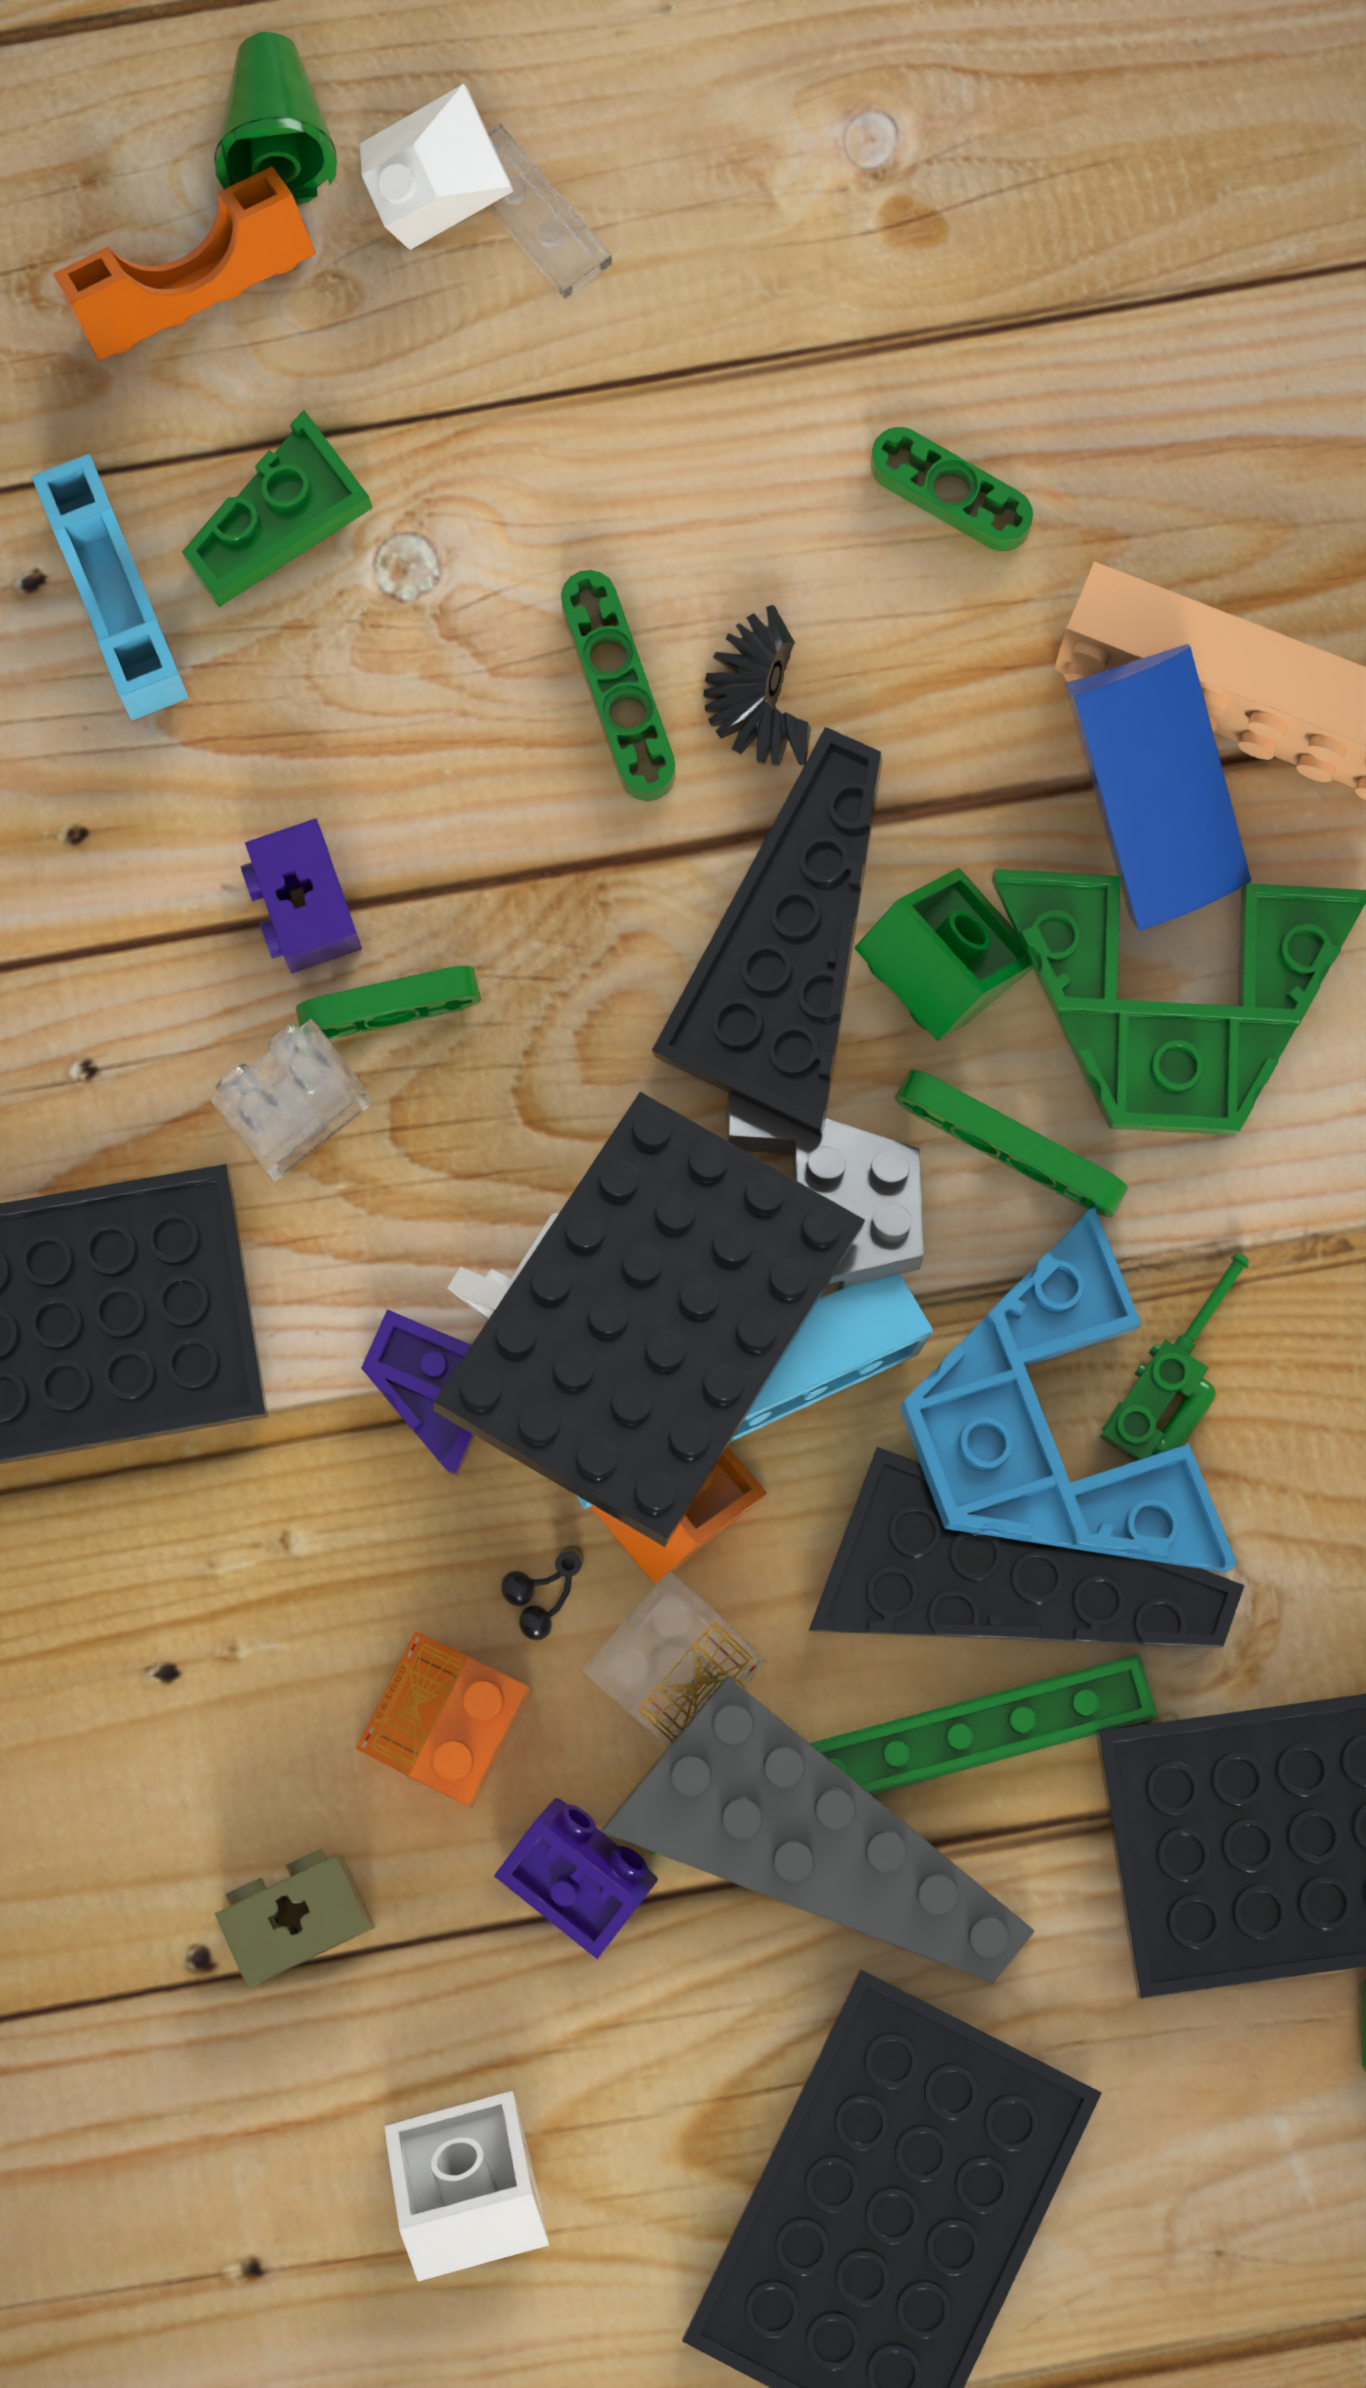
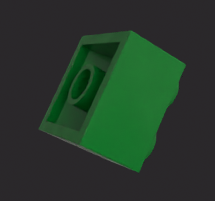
[854,868,1033,1041]

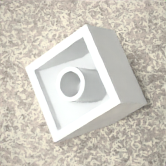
[384,2091,549,2281]

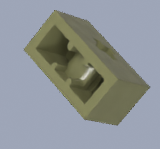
[214,1849,375,1988]

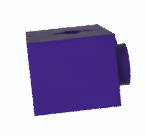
[240,818,362,974]

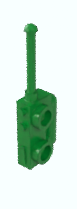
[1100,1253,1249,1461]

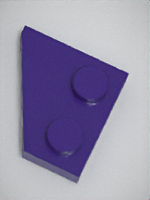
[361,1309,475,1476]

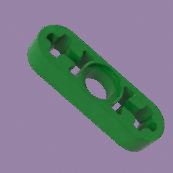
[871,427,1033,551]
[296,966,481,1042]

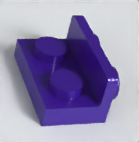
[494,1798,658,1959]

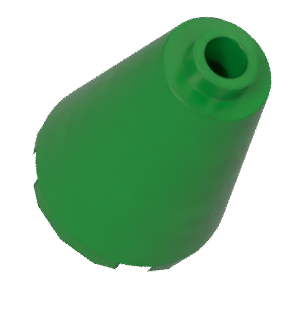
[214,32,337,205]

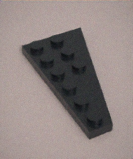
[652,727,883,1137]
[809,1447,1245,1648]

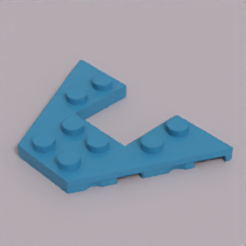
[899,1207,1237,1572]

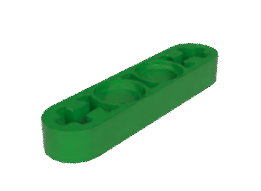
[561,570,675,801]
[894,1069,1128,1217]

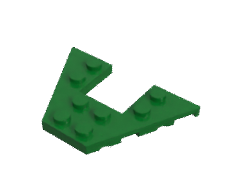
[992,869,1366,1135]

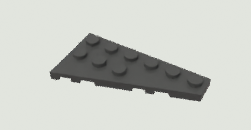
[601,1675,1035,1983]

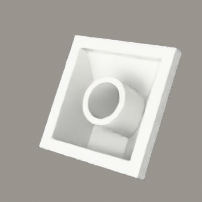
[360,84,514,250]

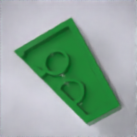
[182,410,373,607]

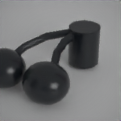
[501,1546,584,1640]

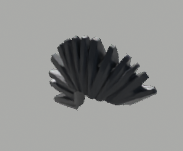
[703,605,811,766]

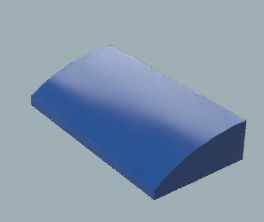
[1065,644,1251,931]

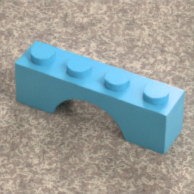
[31,454,189,721]

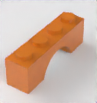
[53,166,316,362]

